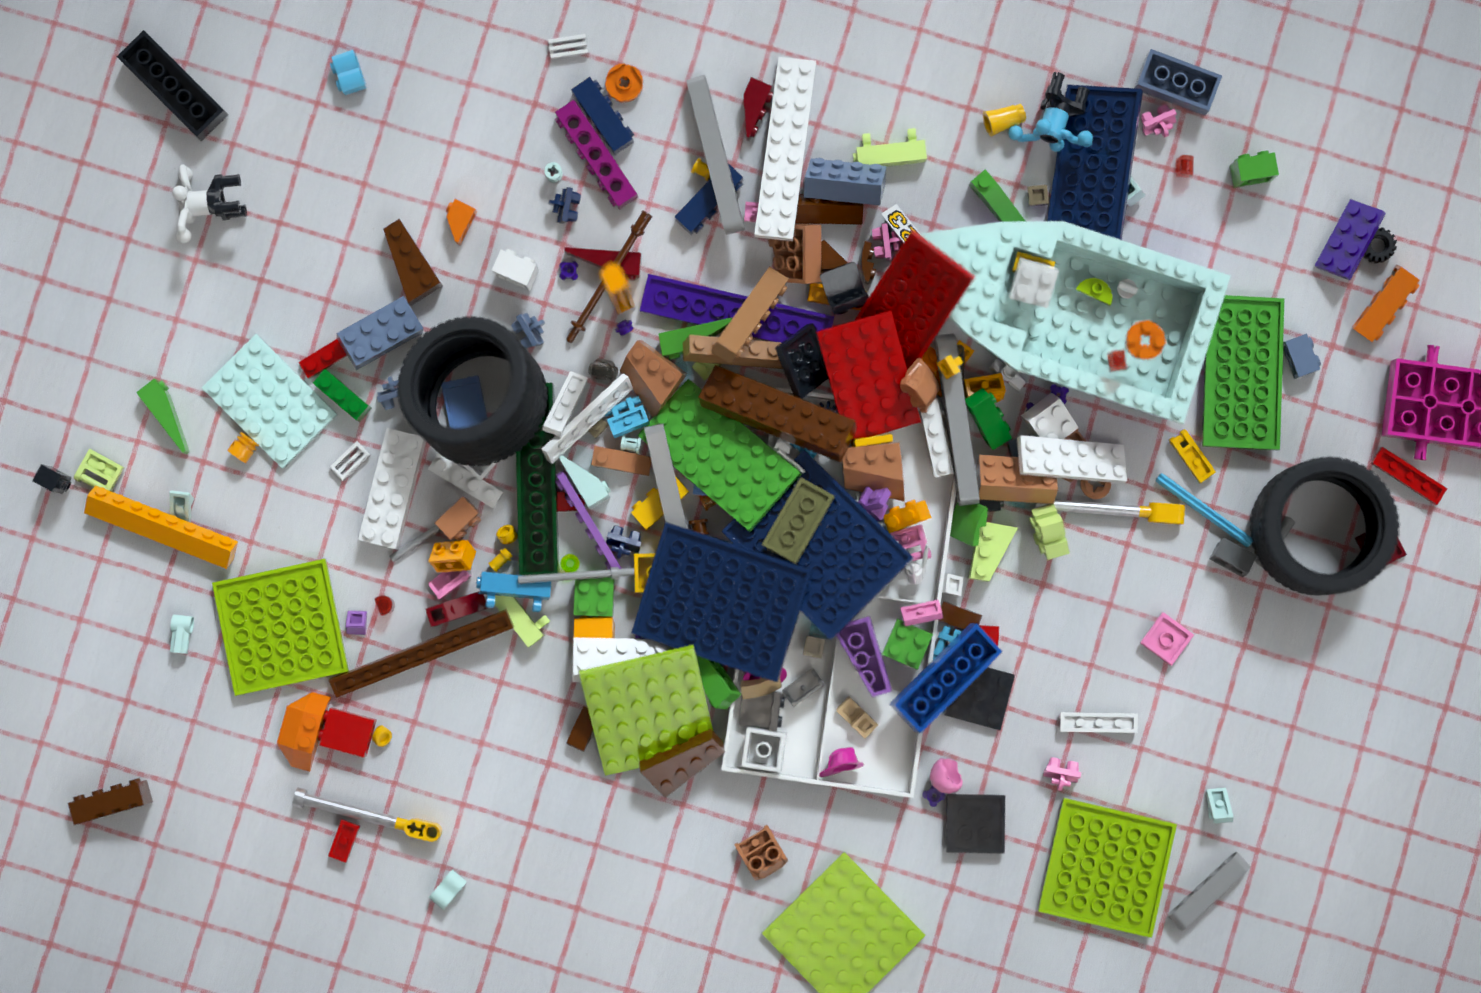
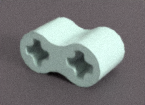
[429,869,467,910]

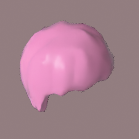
[929,758,963,794]

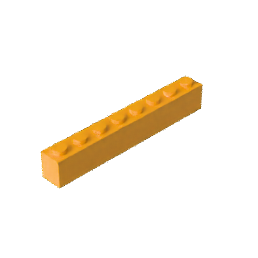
[600,263,635,315]
[84,485,238,569]

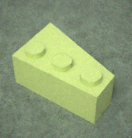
[968,522,1018,582]

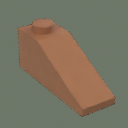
[591,446,652,476]

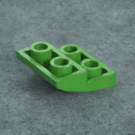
[950,502,988,547]

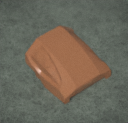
[900,358,941,413]
[734,825,789,881]

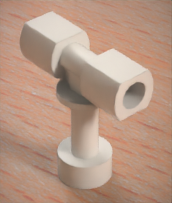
[989,358,1027,392]

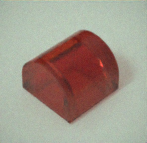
[1176,155,1194,177]
[1107,350,1127,373]
[374,595,395,616]

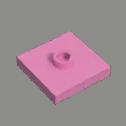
[1140,612,1194,666]

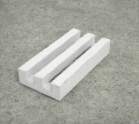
[548,34,589,60]
[329,441,371,481]

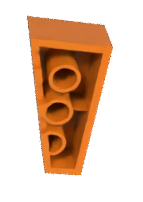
[1352,265,1420,342]

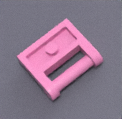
[890,524,932,562]

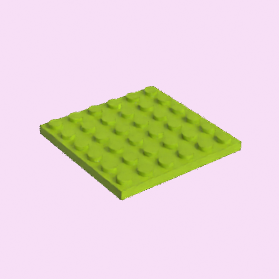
[212,559,349,696]
[579,645,713,776]
[1038,797,1177,938]
[762,851,926,993]

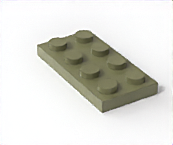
[762,478,835,565]

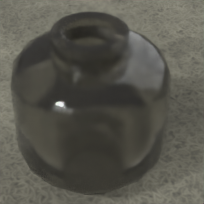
[588,358,618,385]

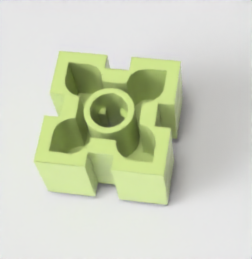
[1030,504,1070,560]

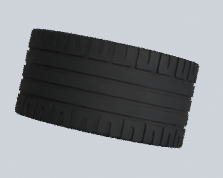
[397,316,548,466]
[1250,457,1400,596]

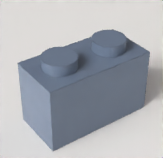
[1283,334,1321,379]

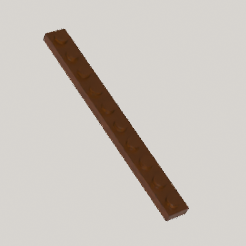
[329,609,514,698]

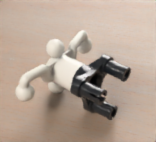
[172,164,247,243]

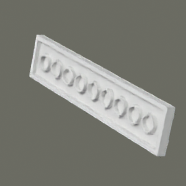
[754,57,816,241]

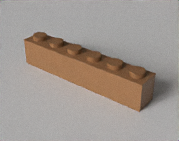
[711,266,788,364]
[683,335,783,369]

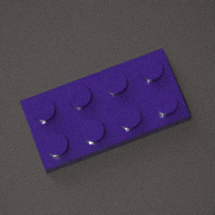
[1315,199,1386,280]

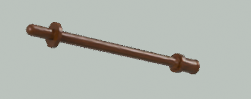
[566,210,653,343]

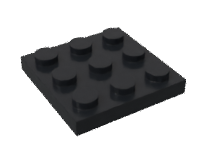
[775,323,829,399]
[944,667,1015,731]
[946,794,1005,854]

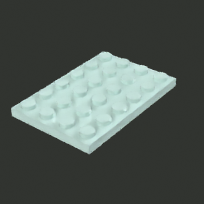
[202,334,337,469]

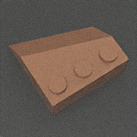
[768,223,821,284]
[620,340,688,418]
[842,442,905,502]

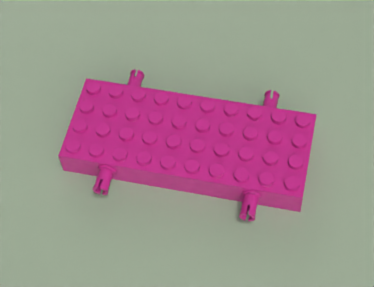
[1382,345,1481,460]

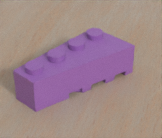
[837,616,892,697]

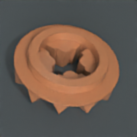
[1080,480,1111,499]

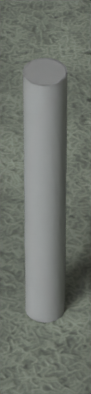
[389,525,442,562]

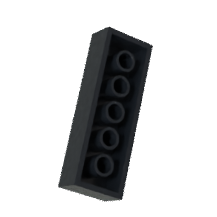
[116,30,229,141]

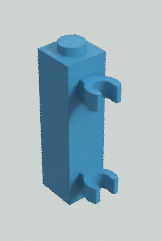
[476,572,551,612]

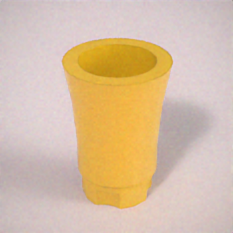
[982,104,1026,137]

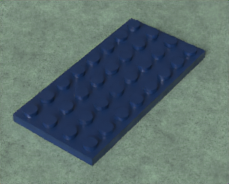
[1047,84,1143,240]

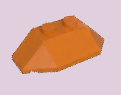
[277,692,331,772]

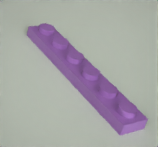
[555,471,622,570]

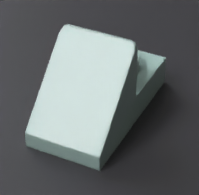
[169,490,194,522]
[1206,788,1234,824]

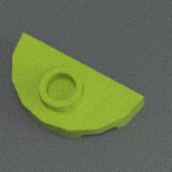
[1075,278,1113,306]

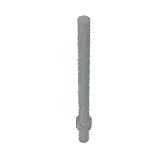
[518,567,634,584]

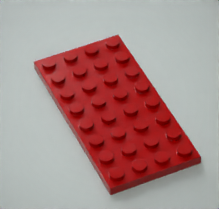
[854,230,976,370]

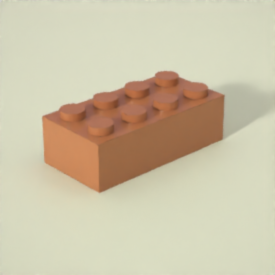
[975,455,1058,504]

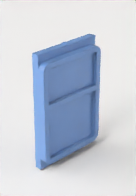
[442,375,487,428]

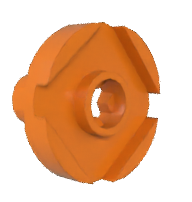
[605,63,643,103]
[1125,320,1166,360]

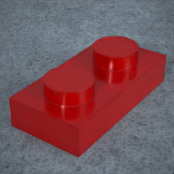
[328,819,360,863]

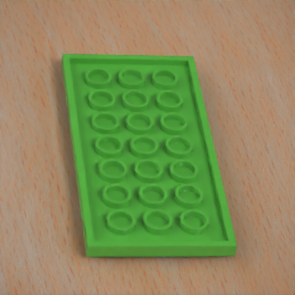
[1202,295,1285,451]
[638,379,801,532]

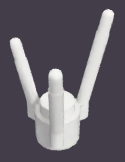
[772,438,805,473]
[904,544,929,584]

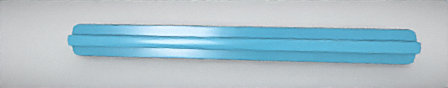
[1156,473,1253,547]

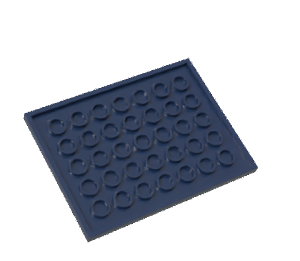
[722,450,914,641]
[631,522,813,682]

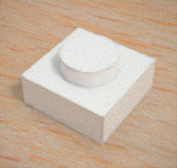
[942,573,963,597]

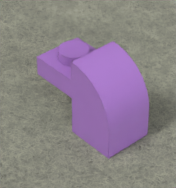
[858,487,891,522]

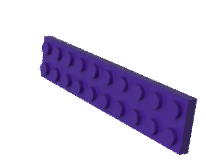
[640,274,834,343]

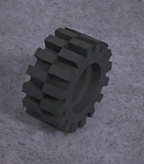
[1363,227,1397,263]

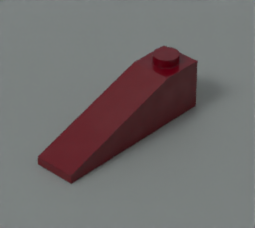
[564,247,642,281]

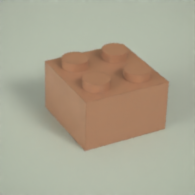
[435,496,482,541]

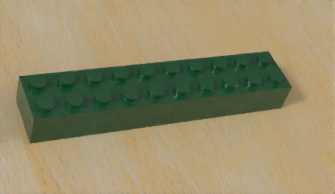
[516,383,560,576]

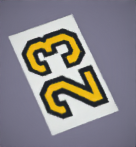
[881,204,920,243]

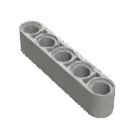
[1168,852,1250,930]

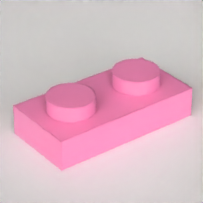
[901,600,943,626]

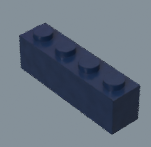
[571,77,634,155]
[674,163,743,235]

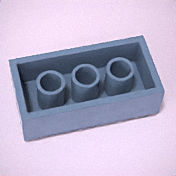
[1135,49,1222,116]
[804,158,887,206]
[336,296,423,370]

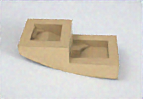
[741,677,782,699]
[836,696,878,739]

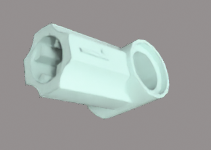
[170,614,194,654]

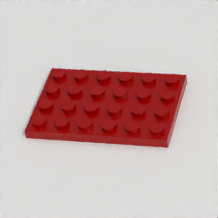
[816,310,921,443]

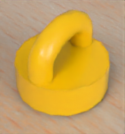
[496,525,518,545]
[372,725,392,747]

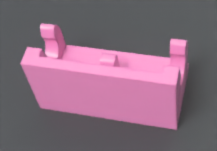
[428,571,472,600]

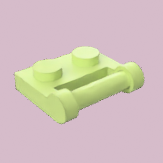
[74,449,125,492]

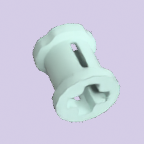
[545,162,563,183]
[620,435,642,454]

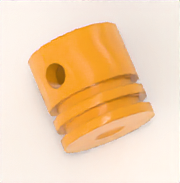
[227,432,259,463]

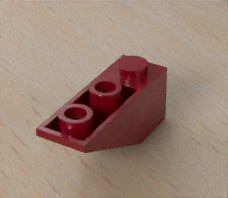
[743,77,774,141]
[425,591,489,627]

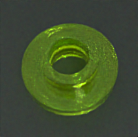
[560,554,580,573]

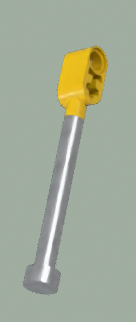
[1034,499,1185,524]
[292,787,442,842]

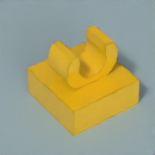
[937,355,963,380]

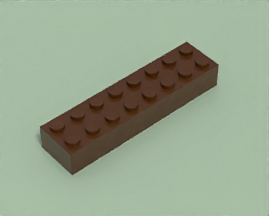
[698,365,857,463]

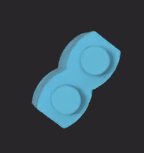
[330,50,367,95]

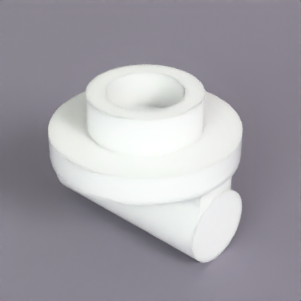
[1117,279,1138,299]

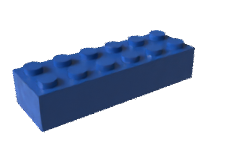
[889,623,1003,734]

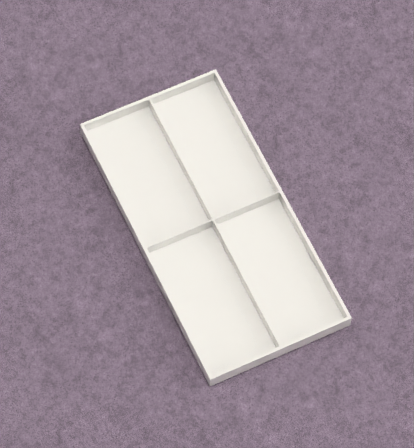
[721,387,956,798]

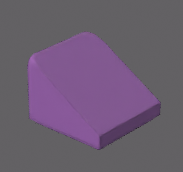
[346,611,367,635]

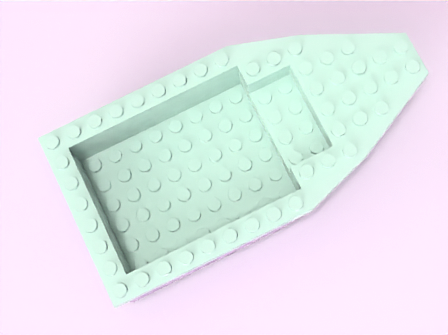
[920,221,1230,424]

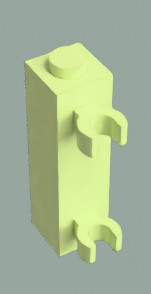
[853,128,927,166]
[495,595,550,647]

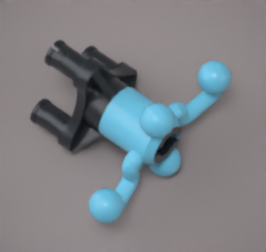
[1008,72,1093,152]

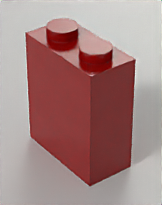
[318,707,377,758]

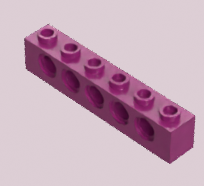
[555,100,638,210]

